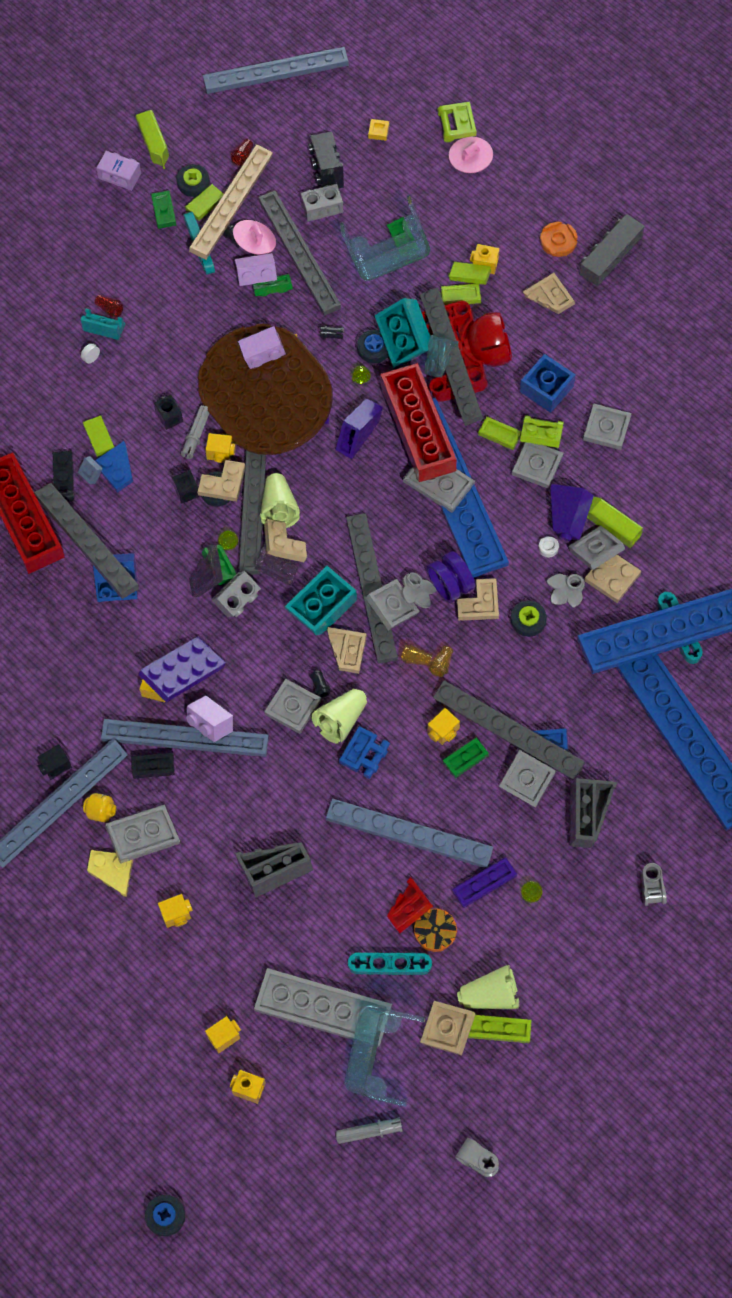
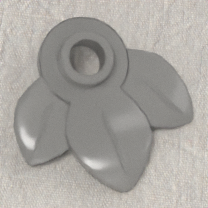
[402,573,437,608]
[547,574,585,608]

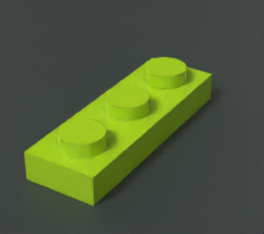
[468,1015,531,1043]

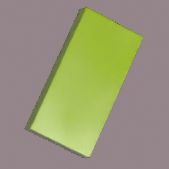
[185,184,224,221]
[449,262,491,285]
[441,284,481,305]
[83,416,114,457]
[478,417,522,450]

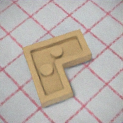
[198,460,245,502]
[264,519,307,562]
[457,579,499,621]

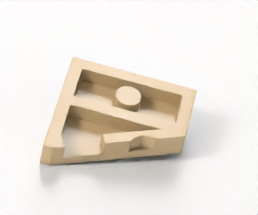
[523,273,575,314]
[327,627,367,674]

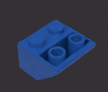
[93,553,138,602]

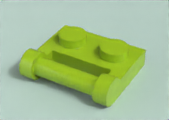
[437,102,477,142]
[520,415,564,448]

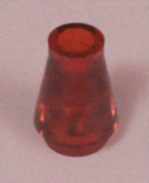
[231,139,253,166]
[95,295,124,318]

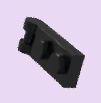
[52,451,75,501]

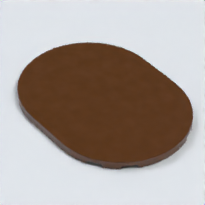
[198,324,333,455]

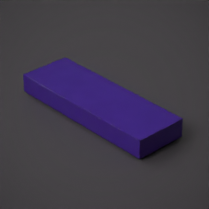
[452,857,517,909]

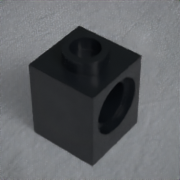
[154,395,183,430]
[172,470,199,504]
[37,744,72,780]

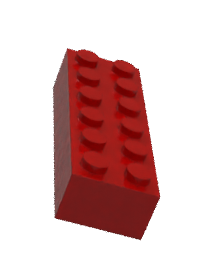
[381,363,457,482]
[0,452,65,574]

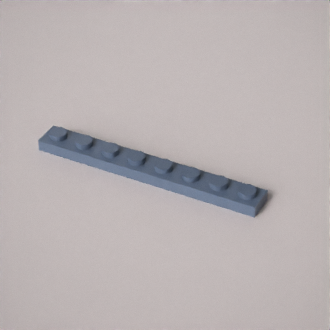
[203,47,349,94]
[101,719,269,757]
[0,739,127,868]
[326,799,493,868]

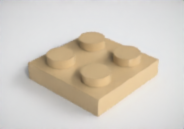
[585,555,641,603]
[420,1001,475,1056]

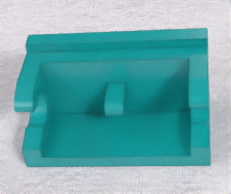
[81,308,125,340]

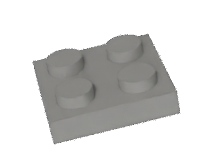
[583,404,632,450]
[512,442,563,489]
[569,526,625,570]
[365,579,420,631]
[264,679,321,734]
[499,750,557,807]

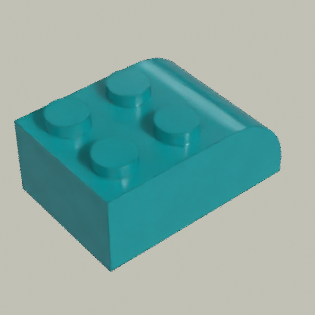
[375,298,431,368]
[285,566,357,635]

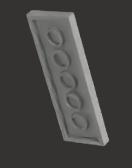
[254,968,392,1048]

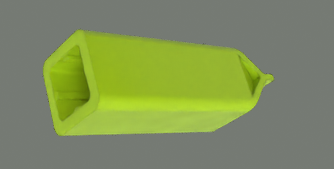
[135,110,169,169]
[587,497,643,548]

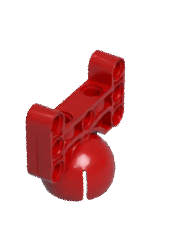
[421,301,512,402]

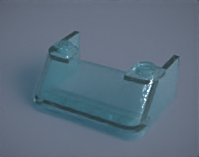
[340,195,430,281]
[345,1005,426,1107]

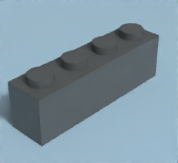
[580,214,645,287]

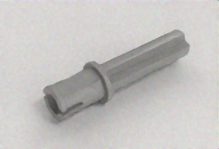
[181,405,210,459]
[336,1117,403,1144]

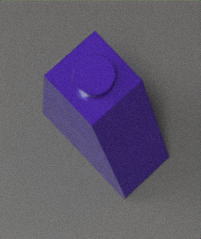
[336,398,383,459]
[551,484,594,541]

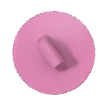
[449,137,493,173]
[233,220,276,255]

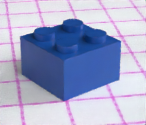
[520,354,576,413]

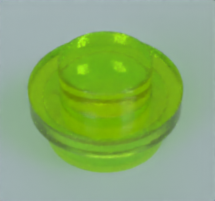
[351,366,371,384]
[218,530,238,550]
[521,881,543,903]

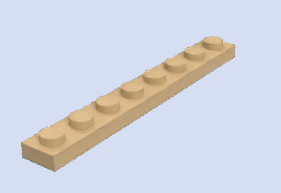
[189,144,273,260]

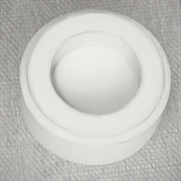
[81,344,100,364]
[539,536,559,557]

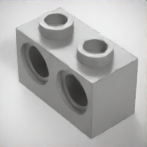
[301,184,343,222]
[211,571,261,617]

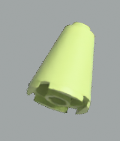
[260,473,300,528]
[312,689,367,744]
[457,965,519,1009]

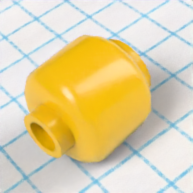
[83,793,116,823]

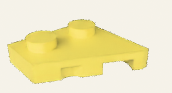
[87,850,133,897]

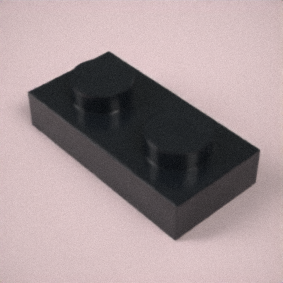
[131,753,175,779]

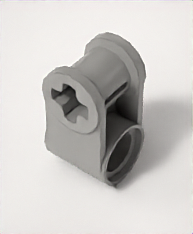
[640,863,667,906]
[455,1138,499,1177]

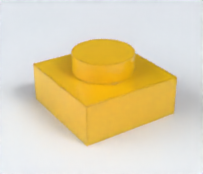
[368,119,389,141]

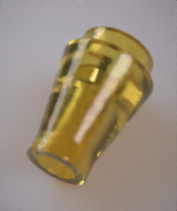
[401,644,432,666]
[429,646,453,677]

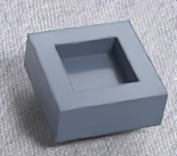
[78,456,103,485]

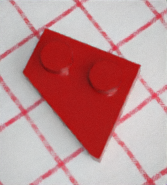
[387,877,433,933]

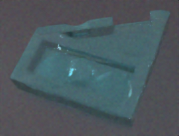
[424,335,459,377]

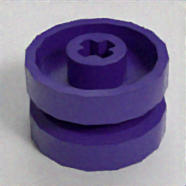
[427,551,475,603]

